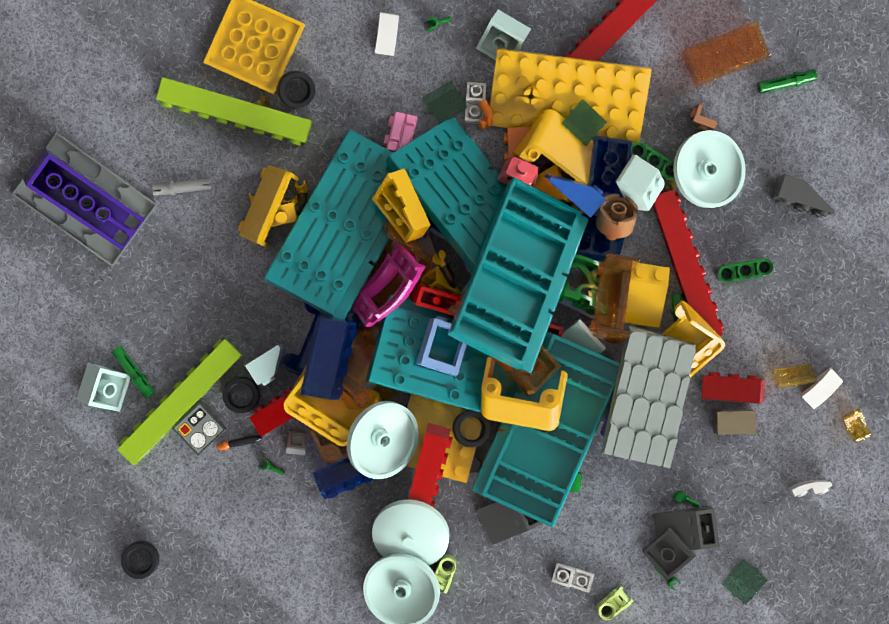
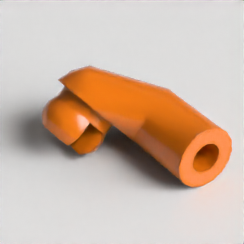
[478,99,493,129]

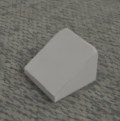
[286,431,308,455]

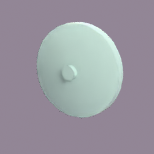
[674,130,746,208]
[347,401,419,479]
[372,500,449,566]
[363,553,440,624]

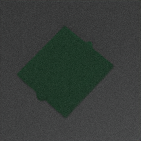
[423,81,468,124]
[561,99,607,146]
[722,559,768,605]

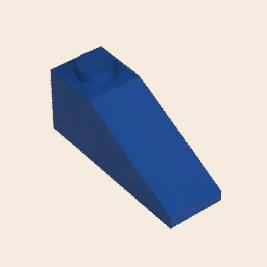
[544,174,606,218]

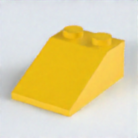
[621,262,670,328]

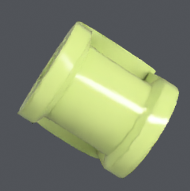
[434,554,456,593]
[596,585,633,620]

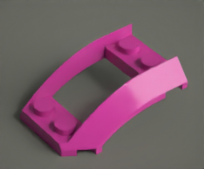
[352,240,425,327]

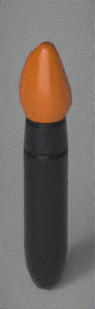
[216,435,263,450]

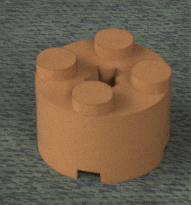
[595,194,638,240]

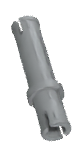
[152,178,212,196]

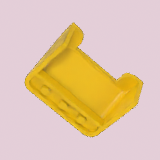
[513,109,603,185]
[238,165,299,248]
[662,300,725,377]
[284,352,380,446]

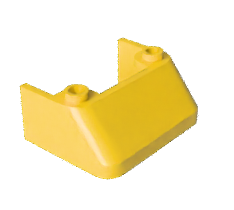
[481,357,568,431]

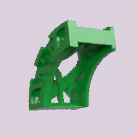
[558,254,616,315]

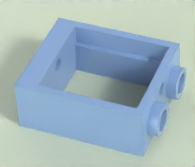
[416,316,467,376]

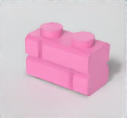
[383,112,418,152]

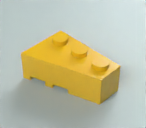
[372,169,430,243]

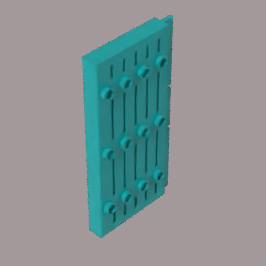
[386,117,507,272]
[264,129,394,322]
[448,177,589,373]
[366,294,524,413]
[471,332,620,528]

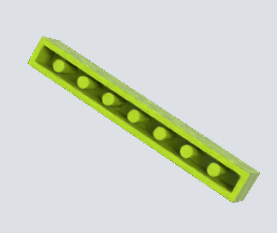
[156,77,312,146]
[117,339,243,466]

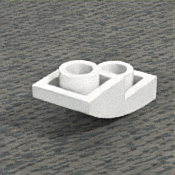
[374,12,399,56]
[464,82,486,124]
[801,367,843,409]
[788,480,833,497]
[551,563,595,593]

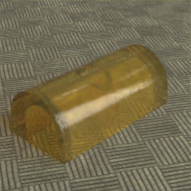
[773,363,816,389]

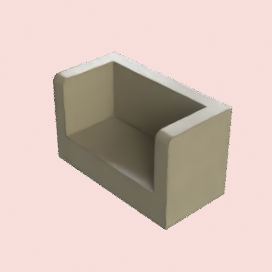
[714,410,756,435]

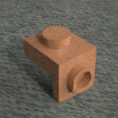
[689,103,718,131]

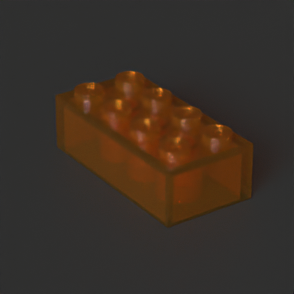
[682,21,771,88]

